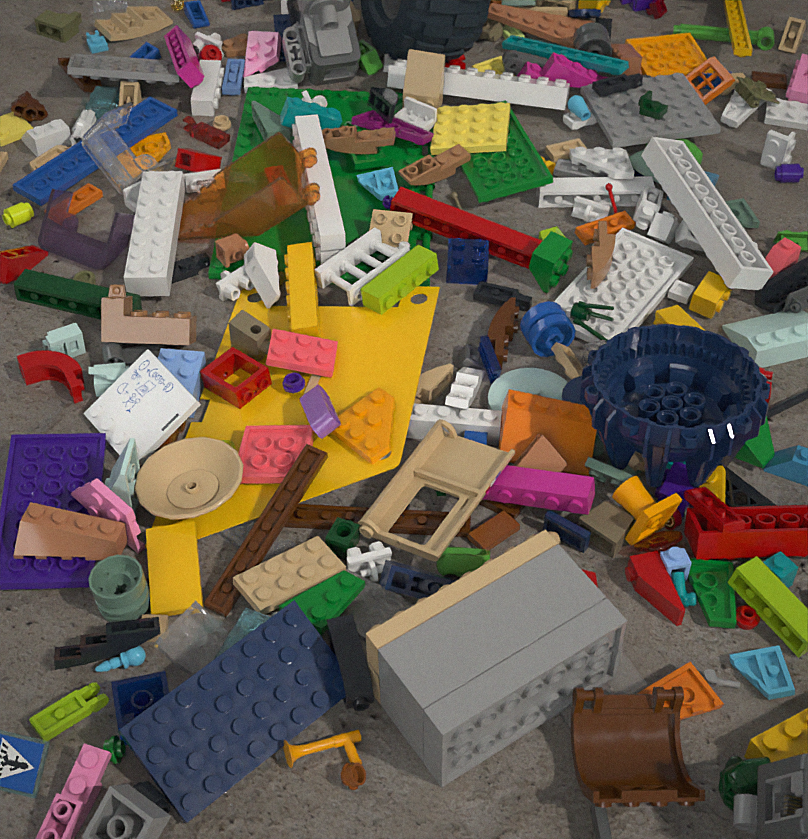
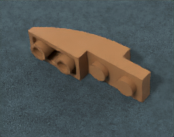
[321,126,396,154]
[399,144,471,185]
[586,221,616,289]

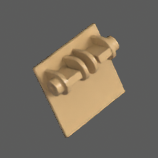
[369,209,413,247]

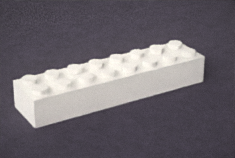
[124,171,185,296]

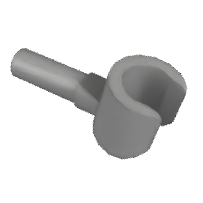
[702,669,740,689]

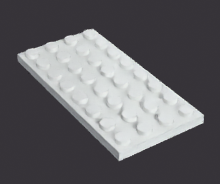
[554,228,694,347]

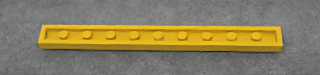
[722,0,753,58]

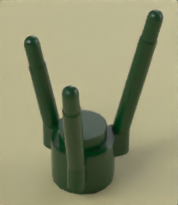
[570,301,614,343]

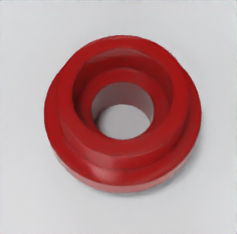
[736,605,760,630]

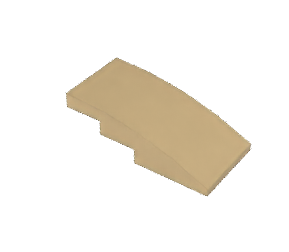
[94,6,173,41]

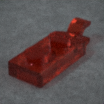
[183,116,230,150]

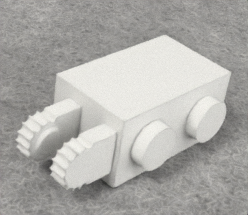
[633,184,664,230]

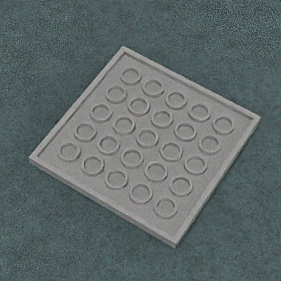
[580,73,721,148]

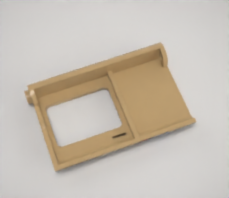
[358,419,515,561]

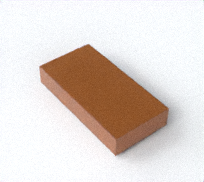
[468,510,520,550]

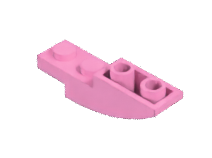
[36,743,112,839]

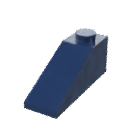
[379,559,455,599]

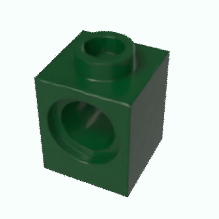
[325,517,360,561]

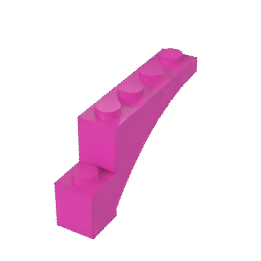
[517,52,608,88]

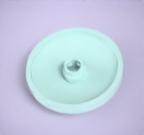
[488,368,568,411]

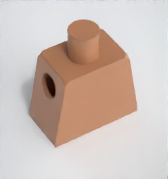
[512,434,567,473]

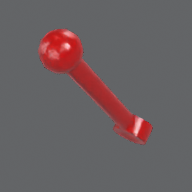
[605,183,618,214]

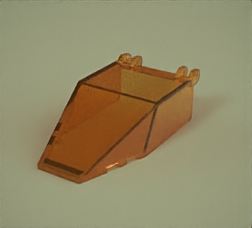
[178,132,321,241]

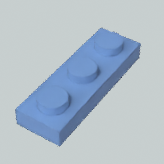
[222,59,245,96]

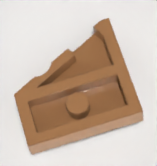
[221,33,248,58]

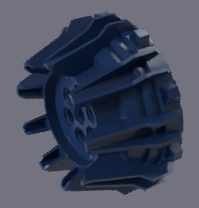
[580,324,770,488]

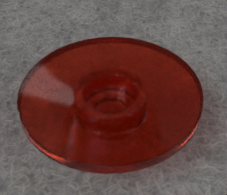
[634,530,683,555]

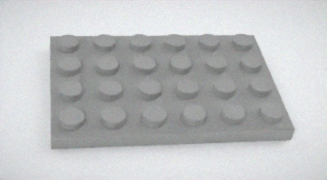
[67,53,179,85]

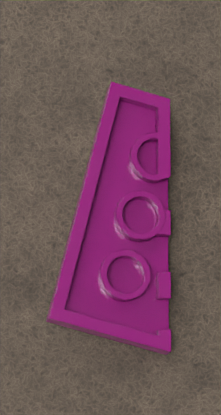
[351,110,434,145]

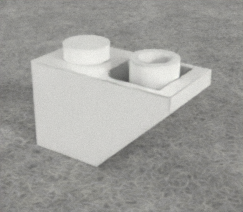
[647,211,680,244]

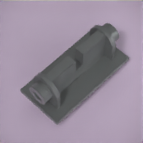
[783,286,808,313]

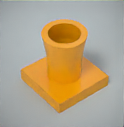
[612,476,682,546]

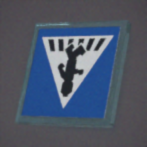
[0,730,50,798]

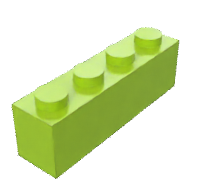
[360,245,439,315]
[728,556,808,658]

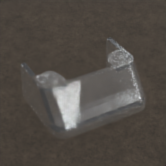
[82,102,176,195]

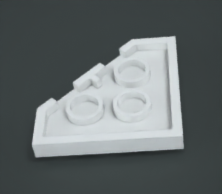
[569,147,634,180]

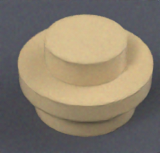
[213,115,231,132]

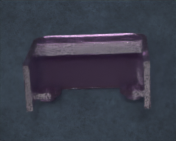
[38,189,135,270]

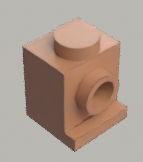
[215,233,249,268]

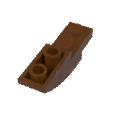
[486,297,519,371]

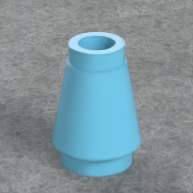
[567,95,591,121]

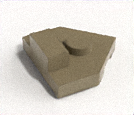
[479,18,506,42]

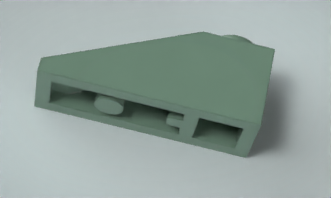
[251,101,292,149]

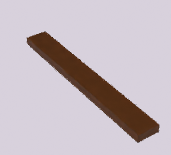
[203,444,328,617]
[284,504,471,537]

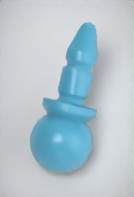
[95,646,146,672]

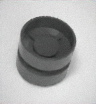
[573,22,612,70]

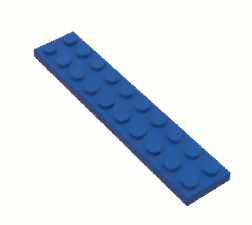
[13,97,178,206]

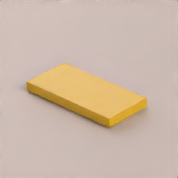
[146,521,204,616]

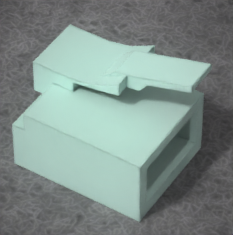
[42,323,86,357]
[89,362,129,397]

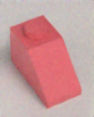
[765,238,801,280]

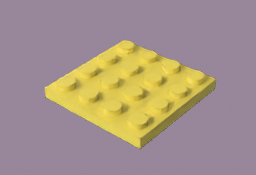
[430,102,511,155]

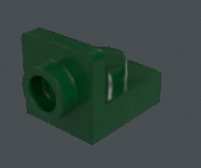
[638,90,668,120]

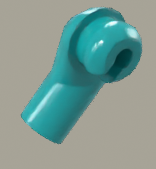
[672,572,697,607]

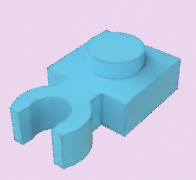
[86,30,108,54]

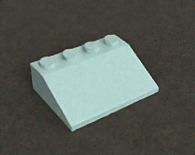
[722,310,808,368]

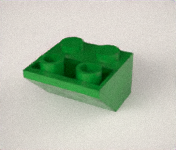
[529,231,573,294]

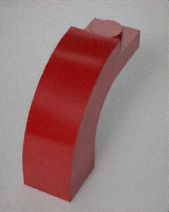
[16,350,85,404]

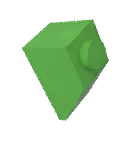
[358,39,383,76]

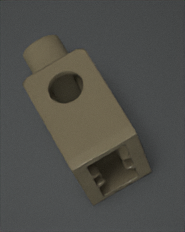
[229,310,271,361]
[578,501,634,558]

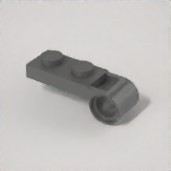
[102,342,168,367]

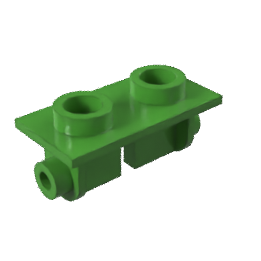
[773,230,808,252]

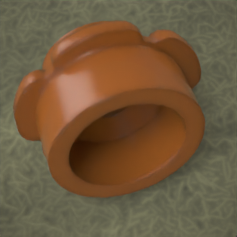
[341,762,366,790]

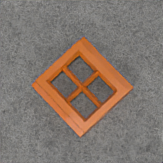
[685,56,736,105]

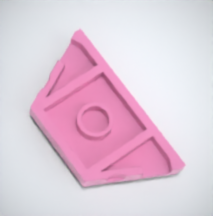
[243,31,281,77]
[71,478,145,554]

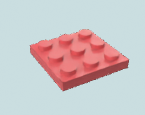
[239,425,315,484]

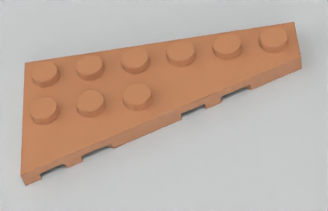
[487,3,594,49]

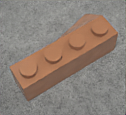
[13,502,127,560]

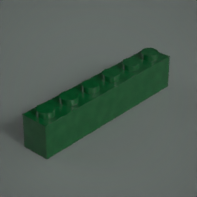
[13,269,143,320]

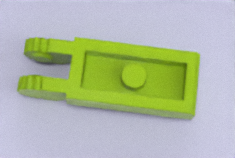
[29,682,109,743]

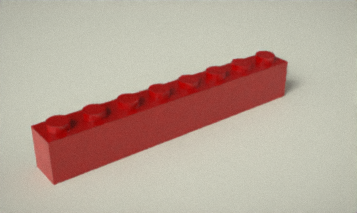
[390,187,542,269]

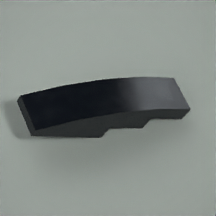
[54,617,160,670]

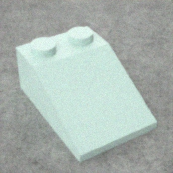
[105,438,140,515]

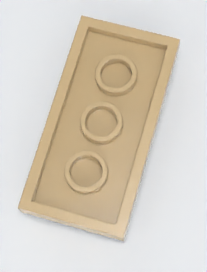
[233,536,346,617]

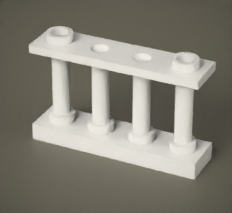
[315,227,410,307]

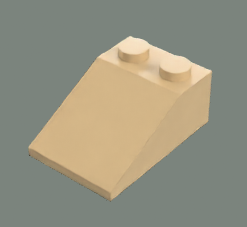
[403,49,445,109]

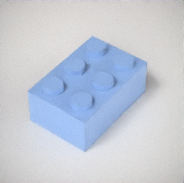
[158,348,206,418]

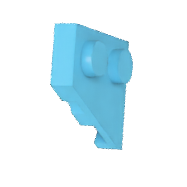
[357,167,399,201]
[730,645,795,700]

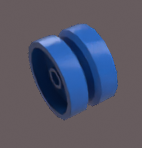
[520,301,576,357]

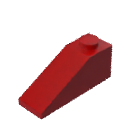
[0,245,49,284]
[625,551,685,626]

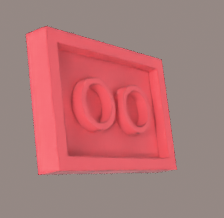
[266,329,338,378]

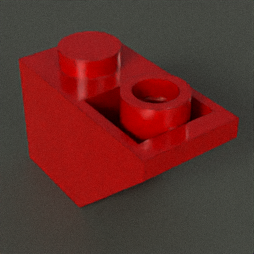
[175,148,222,172]

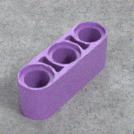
[300,384,341,439]

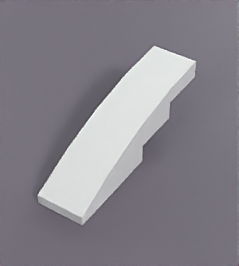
[445,367,485,409]

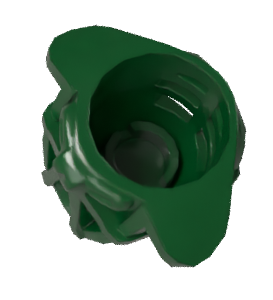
[718,756,771,811]

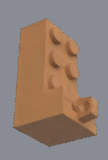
[101,284,197,345]

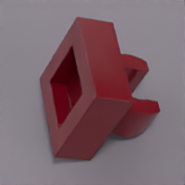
[646,0,668,19]

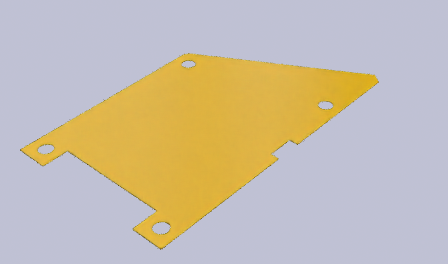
[145,286,440,549]

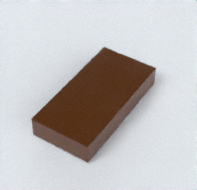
[751,71,787,90]

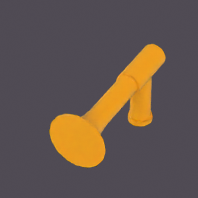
[283,729,362,769]

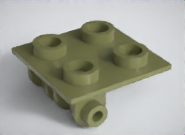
[735,76,780,108]

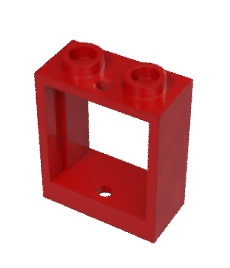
[200,347,272,409]

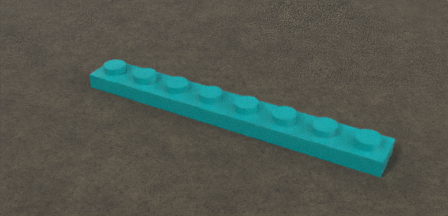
[502,35,629,76]

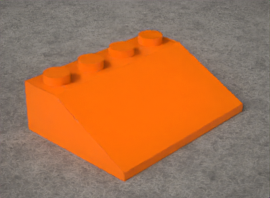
[499,389,597,476]

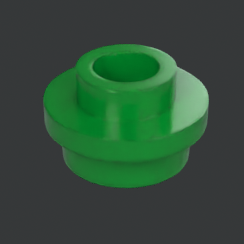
[103,735,126,764]

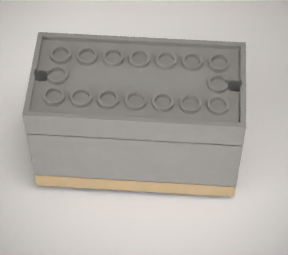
[366,530,627,788]

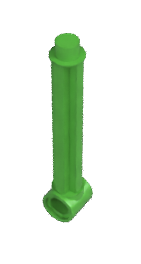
[673,23,774,50]

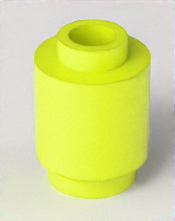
[2,202,34,228]

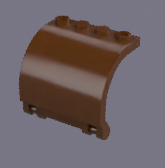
[571,687,705,808]

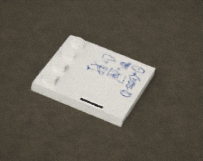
[84,349,201,466]

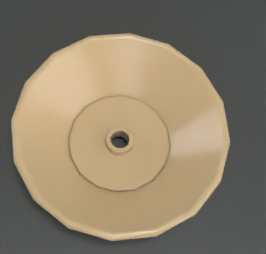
[134,437,244,520]

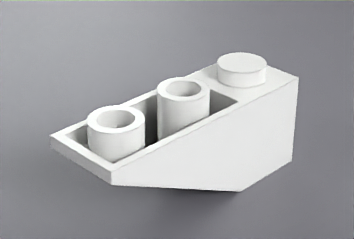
[244,242,281,308]

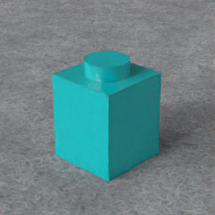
[763,551,799,588]

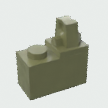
[34,10,82,43]

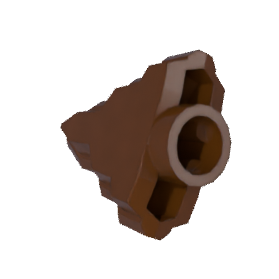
[11,91,48,121]

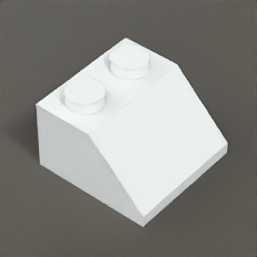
[21,119,72,157]

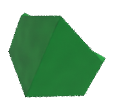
[734,416,775,469]

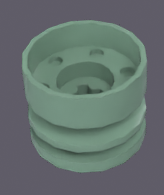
[89,555,150,622]

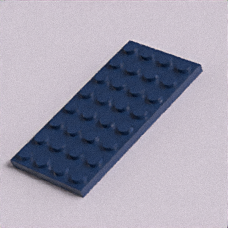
[118,600,346,824]

